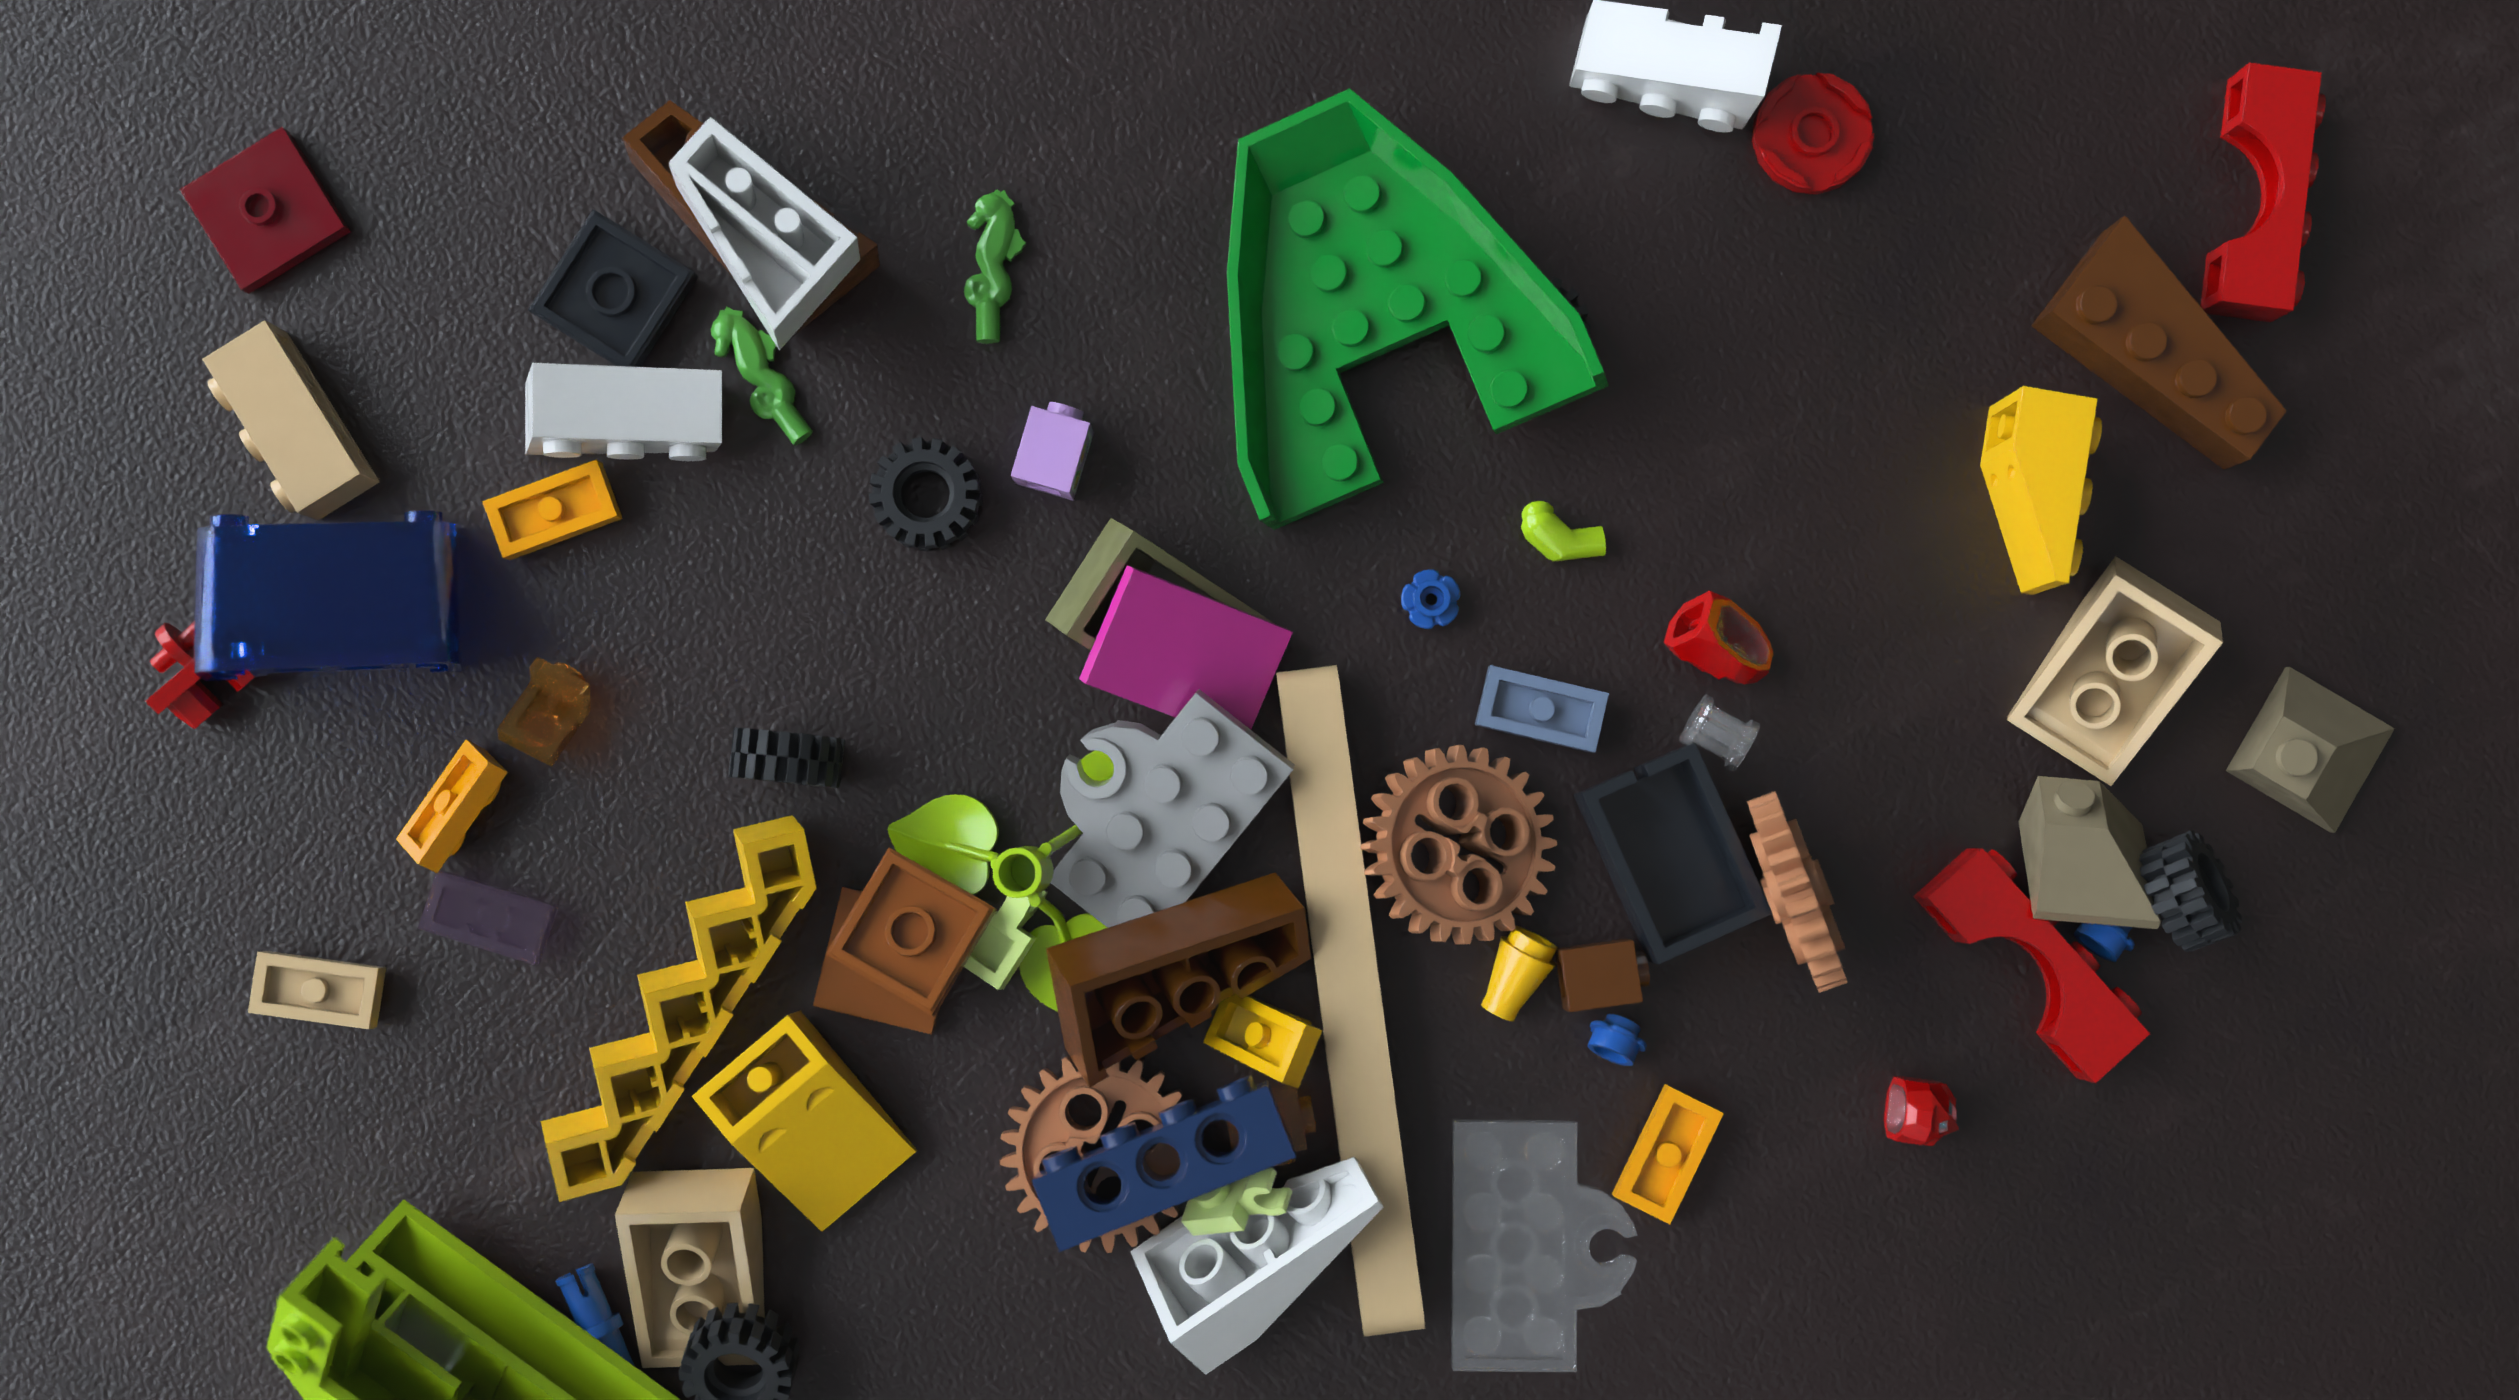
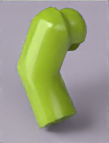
[1521,501,1606,561]

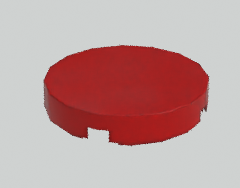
[1752,73,1874,194]

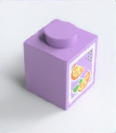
[1011,402,1094,501]

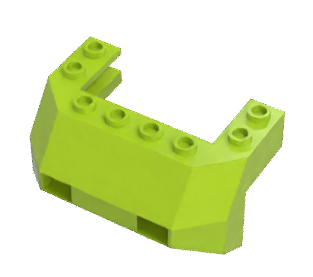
[266,1199,680,1400]

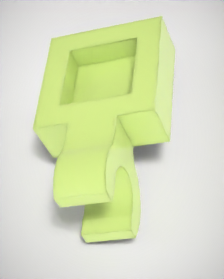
[964,890,1048,990]
[1181,1167,1293,1236]

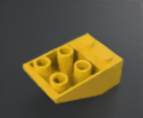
[1980,386,2102,595]
[692,1010,918,1232]

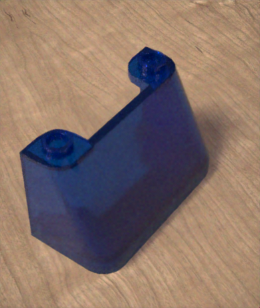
[194,511,462,681]

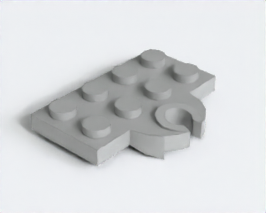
[1051,689,1295,928]

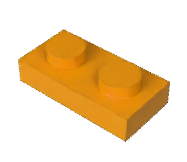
[482,459,623,561]
[396,739,508,873]
[1612,1084,1724,1224]

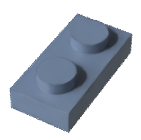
[1475,665,1609,753]

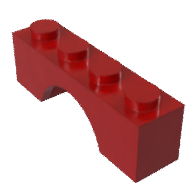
[2200,62,2326,323]
[1913,848,2150,1083]

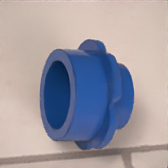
[1401,569,1461,629]
[2074,923,2135,962]
[1587,1014,1647,1066]

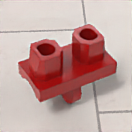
[145,620,266,729]

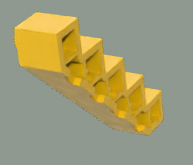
[541,815,816,1202]

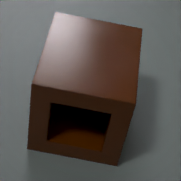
[1554,938,1650,1012]

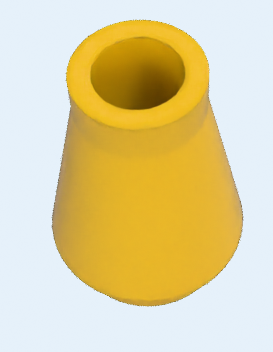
[1481,926,1557,1022]

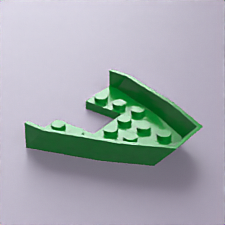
[1227,88,1609,530]

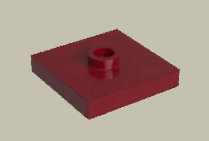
[179,127,351,294]

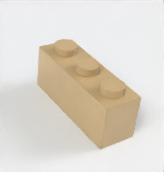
[202,320,380,520]

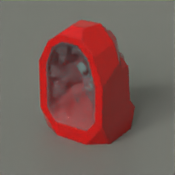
[1664,591,1773,684]
[1884,1076,1959,1146]

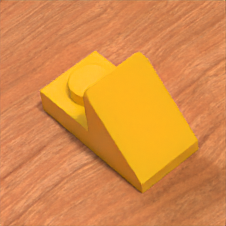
[1203,994,1322,1088]

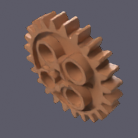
[1361,745,1557,945]
[1747,791,1848,993]
[1000,1055,1183,1253]

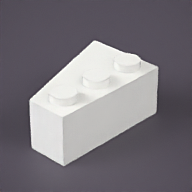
[1569,0,1782,132]
[669,117,860,351]
[525,363,722,461]

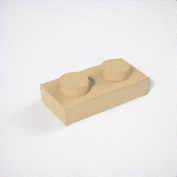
[248,951,386,1029]

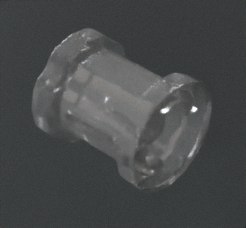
[1679,694,1760,771]

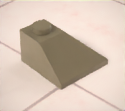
[2226,667,2395,833]
[2019,776,2161,929]

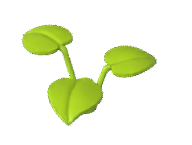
[887,750,1114,1012]

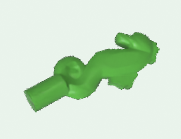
[964,189,1026,343]
[711,306,813,446]

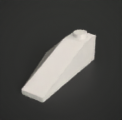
[1130,1157,1383,1375]

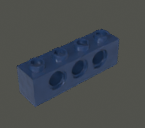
[1032,1076,1296,1252]

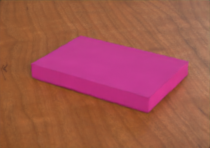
[1079,565,1293,730]

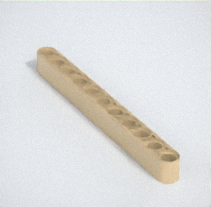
[1276,665,1425,1337]

